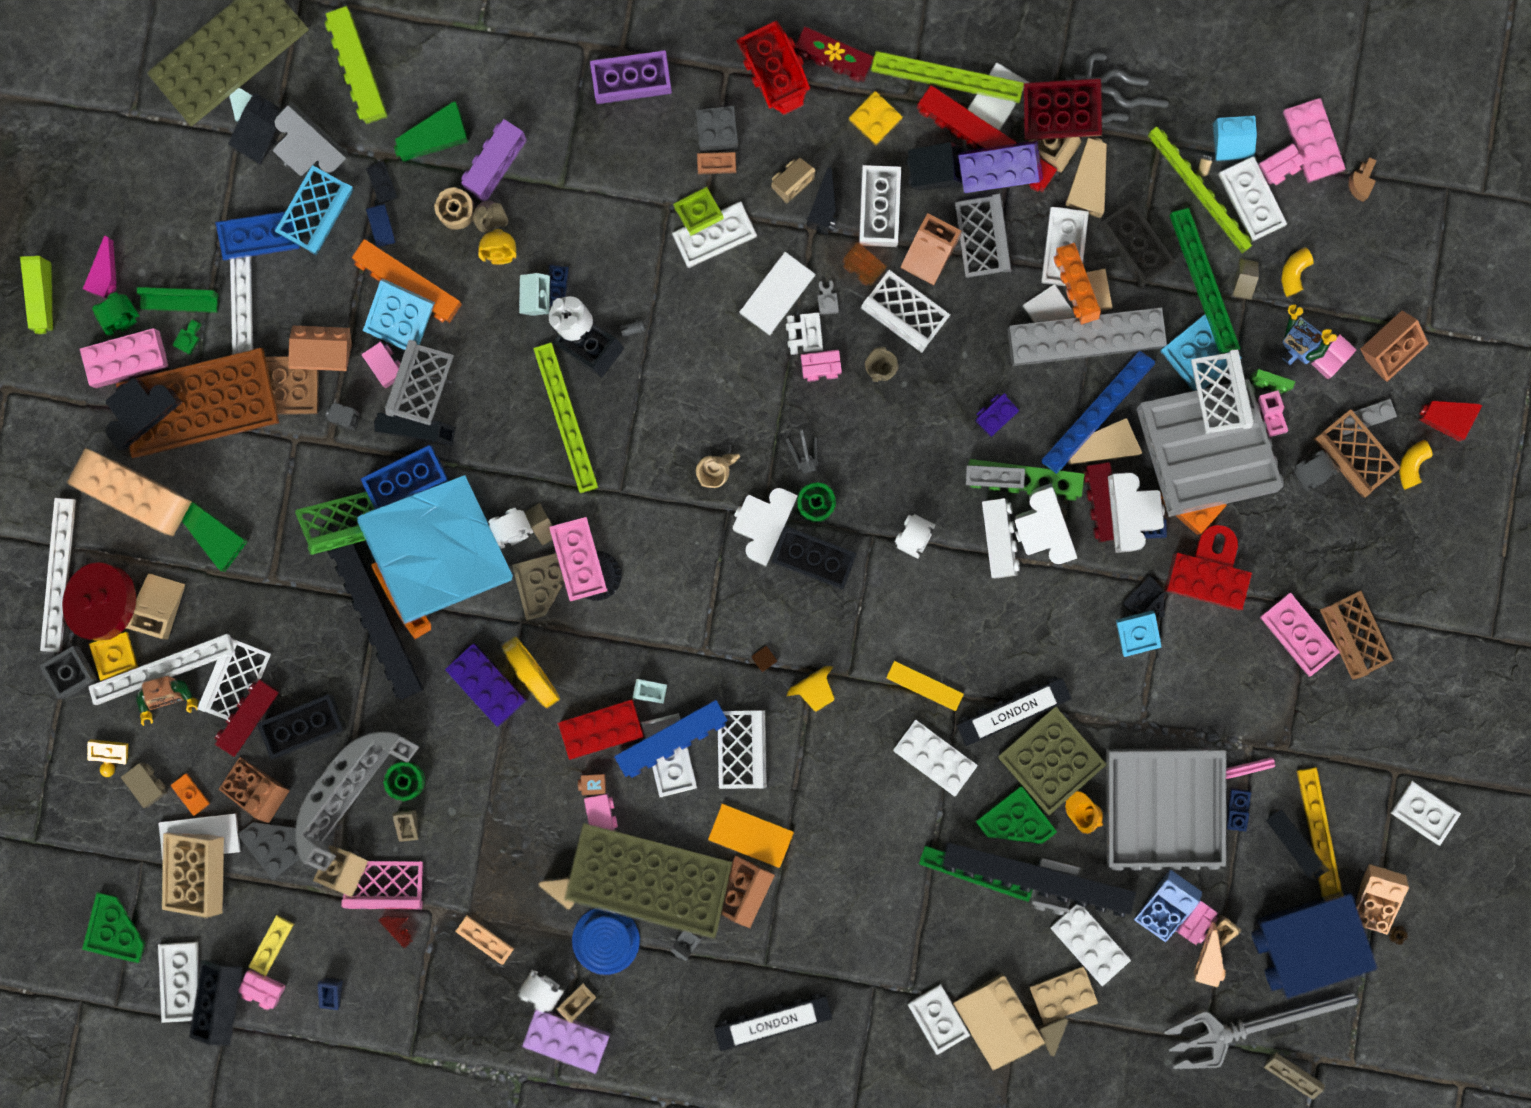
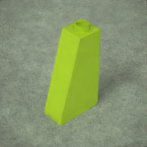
[20,256,53,334]

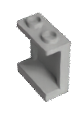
[1029,857,1080,915]

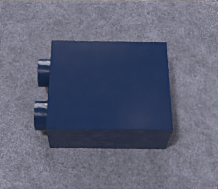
[1251,890,1378,999]

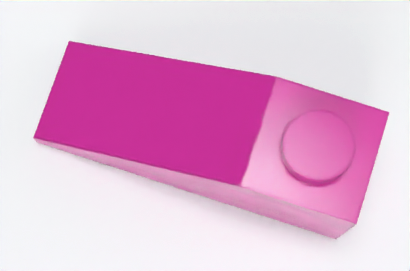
[83,236,116,299]

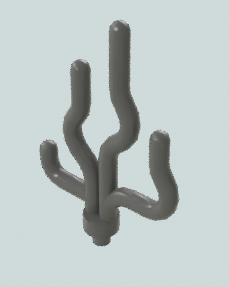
[1065,53,1169,123]

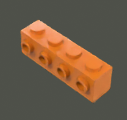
[1053,242,1101,325]

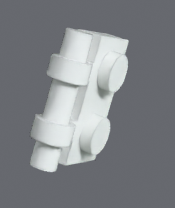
[786,313,823,355]

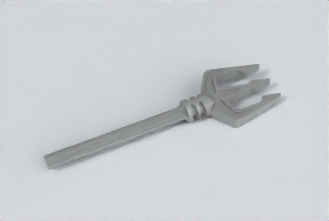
[1163,993,1357,1069]

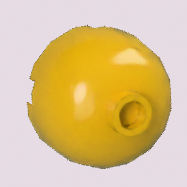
[478,229,517,264]

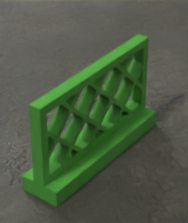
[295,492,375,555]

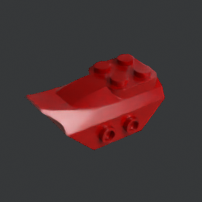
[736,20,810,115]

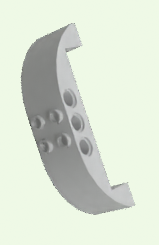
[296,732,419,871]

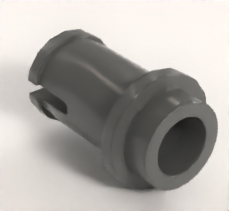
[620,319,645,338]

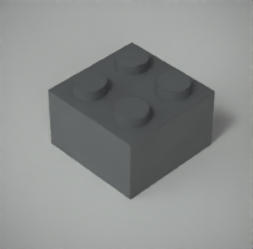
[696,106,738,153]
[39,646,98,699]

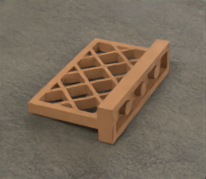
[1313,409,1400,498]
[1320,591,1393,680]

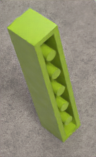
[324,6,387,124]

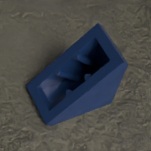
[318,978,343,1010]

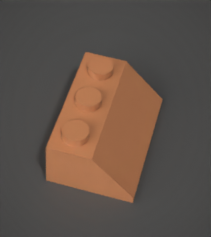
[1360,311,1429,382]
[288,326,352,371]
[721,856,775,928]

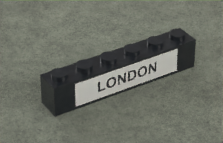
[956,676,1072,747]
[714,992,833,1052]

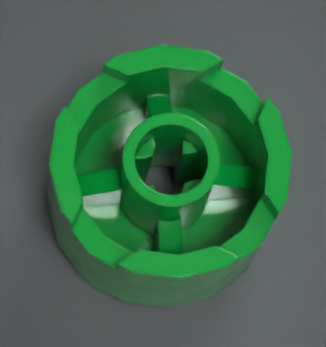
[92,292,140,335]
[797,483,836,522]
[383,762,426,801]

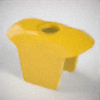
[786,666,834,711]

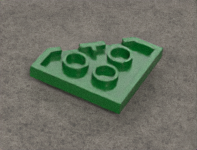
[975,786,1057,844]
[82,892,145,963]

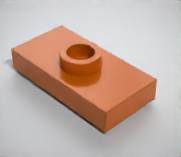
[170,773,210,816]

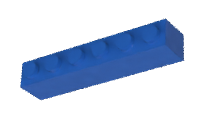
[614,700,727,778]

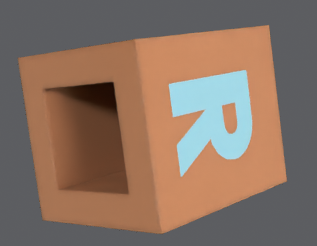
[578,774,606,795]

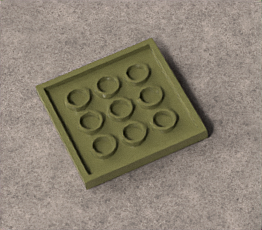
[998,707,1106,815]

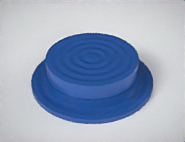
[572,908,640,975]

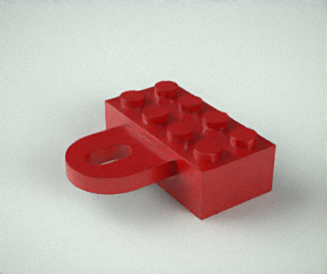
[1164,525,1252,611]

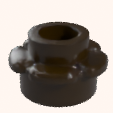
[1389,926,1408,945]

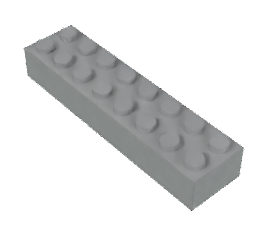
[1007,308,1167,366]

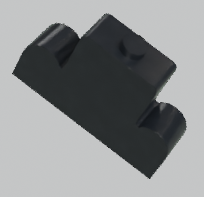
[105,378,183,451]

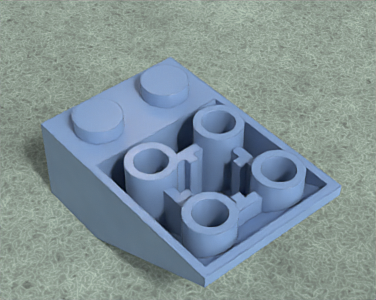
[1134,870,1202,942]

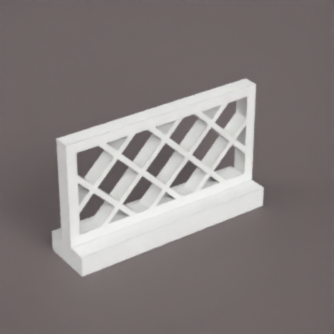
[861,270,950,352]
[1191,349,1253,434]
[197,638,271,720]
[718,710,767,789]

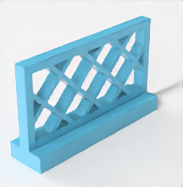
[275,165,354,255]

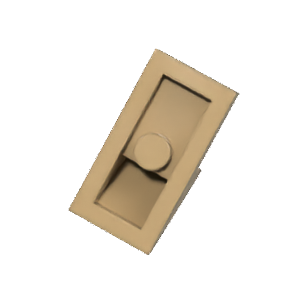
[557,984,596,1023]

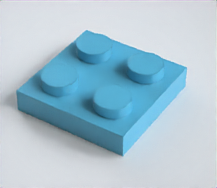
[1116,610,1161,657]

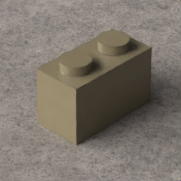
[121,763,167,808]

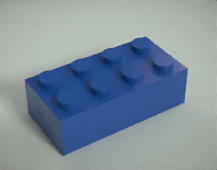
[361,445,449,510]

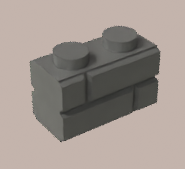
[326,403,361,431]

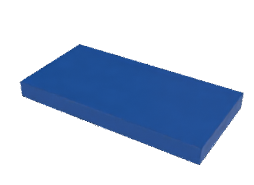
[215,211,300,261]

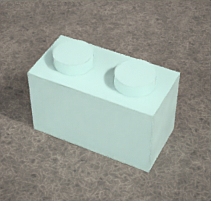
[519,273,550,316]

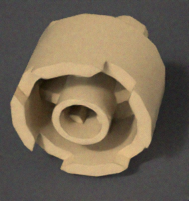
[434,187,475,230]

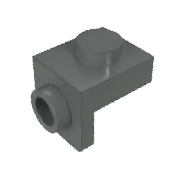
[671,931,702,961]

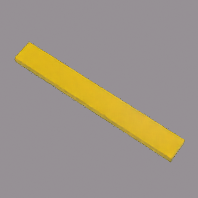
[1297,767,1342,897]

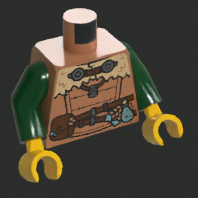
[136,676,199,726]

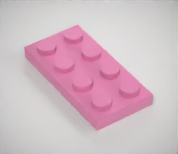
[1283,98,1345,183]
[549,517,607,602]
[1260,593,1340,677]

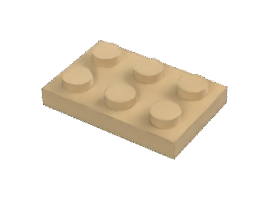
[1029,966,1098,1024]

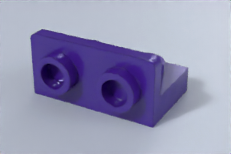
[975,393,1019,437]

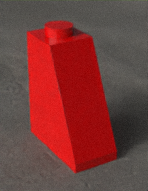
[1419,401,1482,441]

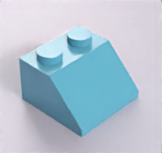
[1213,116,1257,161]

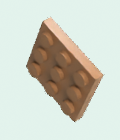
[265,357,319,415]

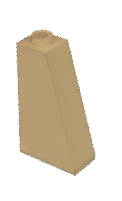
[1065,137,1107,218]
[1068,418,1142,465]

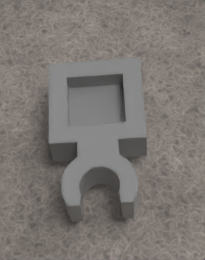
[818,280,839,315]

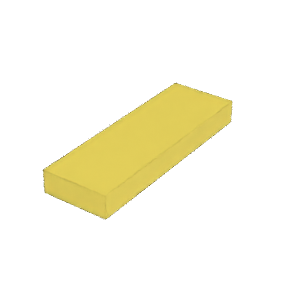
[248,915,294,976]

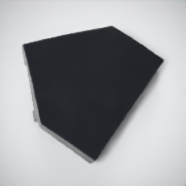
[1121,575,1165,617]

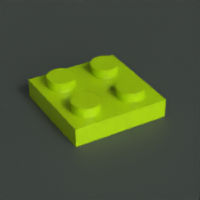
[673,187,724,236]

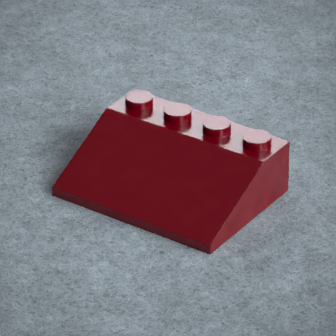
[1024,79,1102,140]

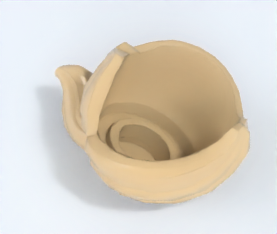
[696,454,740,488]

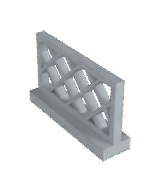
[955,194,1012,278]
[385,340,454,425]

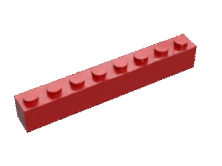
[917,85,1057,192]

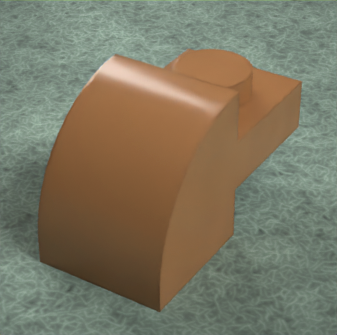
[1349,158,1376,202]

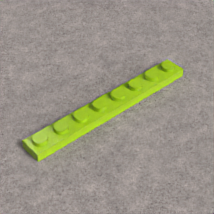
[871,51,1024,103]
[1148,127,1252,254]
[533,343,598,494]

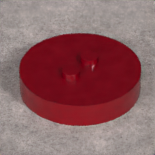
[62,562,136,641]

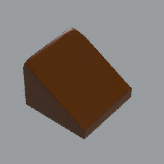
[751,646,777,672]

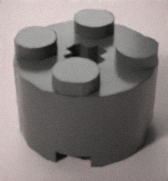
[1294,450,1339,492]

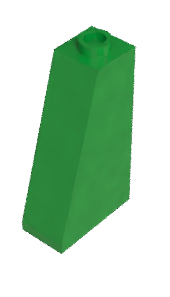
[394,102,469,162]
[182,500,248,572]

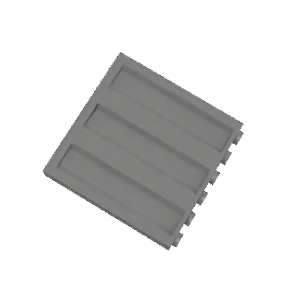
[1136,379,1284,517]
[1106,748,1226,870]

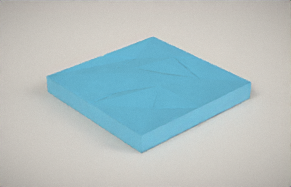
[357,475,513,624]

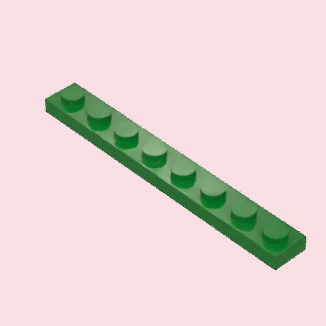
[1169,208,1240,354]

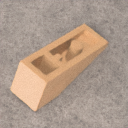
[1194,922,1226,987]

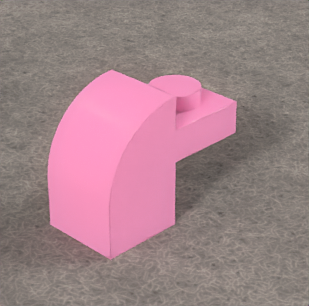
[1258,391,1288,437]

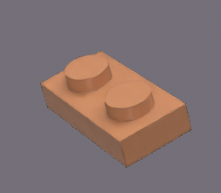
[697,152,736,174]

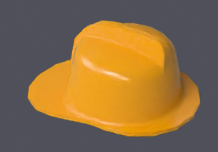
[1065,791,1104,834]

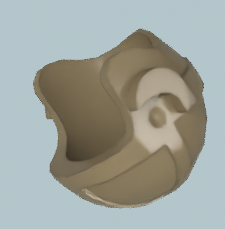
[472,200,508,234]
[865,347,899,382]

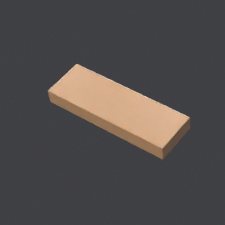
[455,915,514,965]

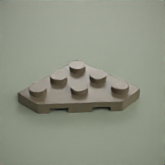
[512,553,565,621]

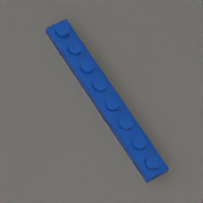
[1042,351,1155,474]

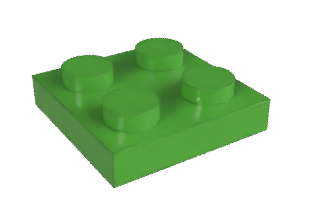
[1249,369,1295,395]

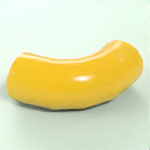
[1281,247,1313,297]
[1399,440,1432,490]

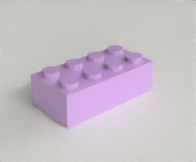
[522,1009,611,1074]

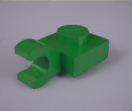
[173,319,202,355]

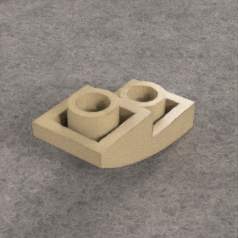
[1086,269,1112,311]

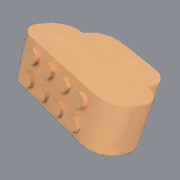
[67,448,191,536]

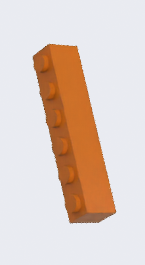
[352,239,462,323]

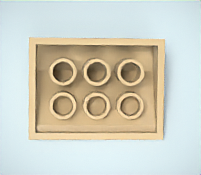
[162,833,224,918]
[953,973,1045,1070]

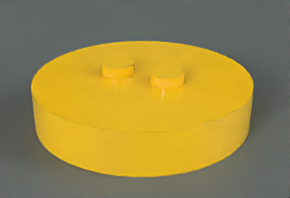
[502,636,560,708]

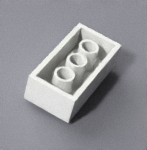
[859,165,901,247]

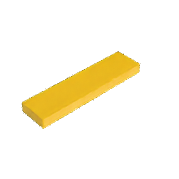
[886,661,964,711]

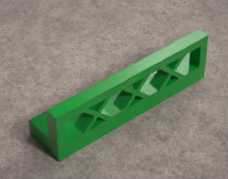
[137,287,219,313]

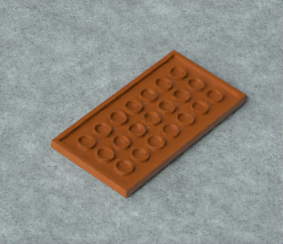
[116,348,279,458]

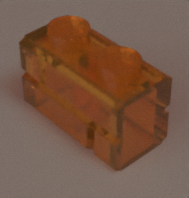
[843,242,887,286]

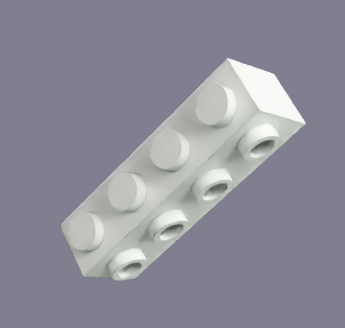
[982,498,1020,579]

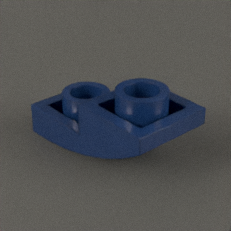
[366,204,395,247]
[548,265,569,307]
[1227,788,1251,832]

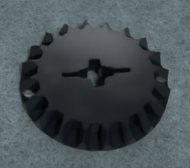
[585,551,621,601]

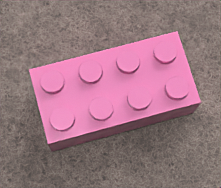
[80,328,169,388]

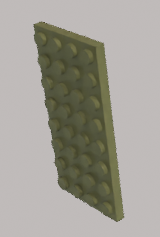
[147,0,309,127]
[564,823,732,938]

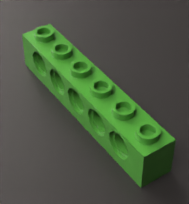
[968,459,1084,501]

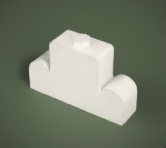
[1108,473,1165,553]
[1015,483,1077,564]
[733,488,798,566]

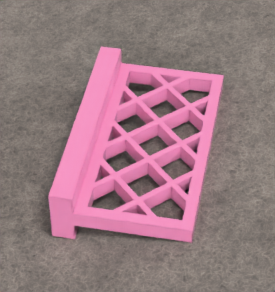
[342,861,423,909]

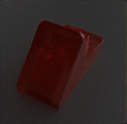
[378,916,413,949]

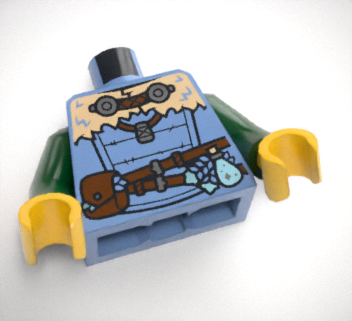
[1282,305,1337,365]

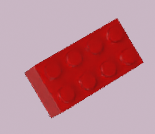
[558,700,644,760]

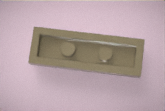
[1264,1053,1325,1100]

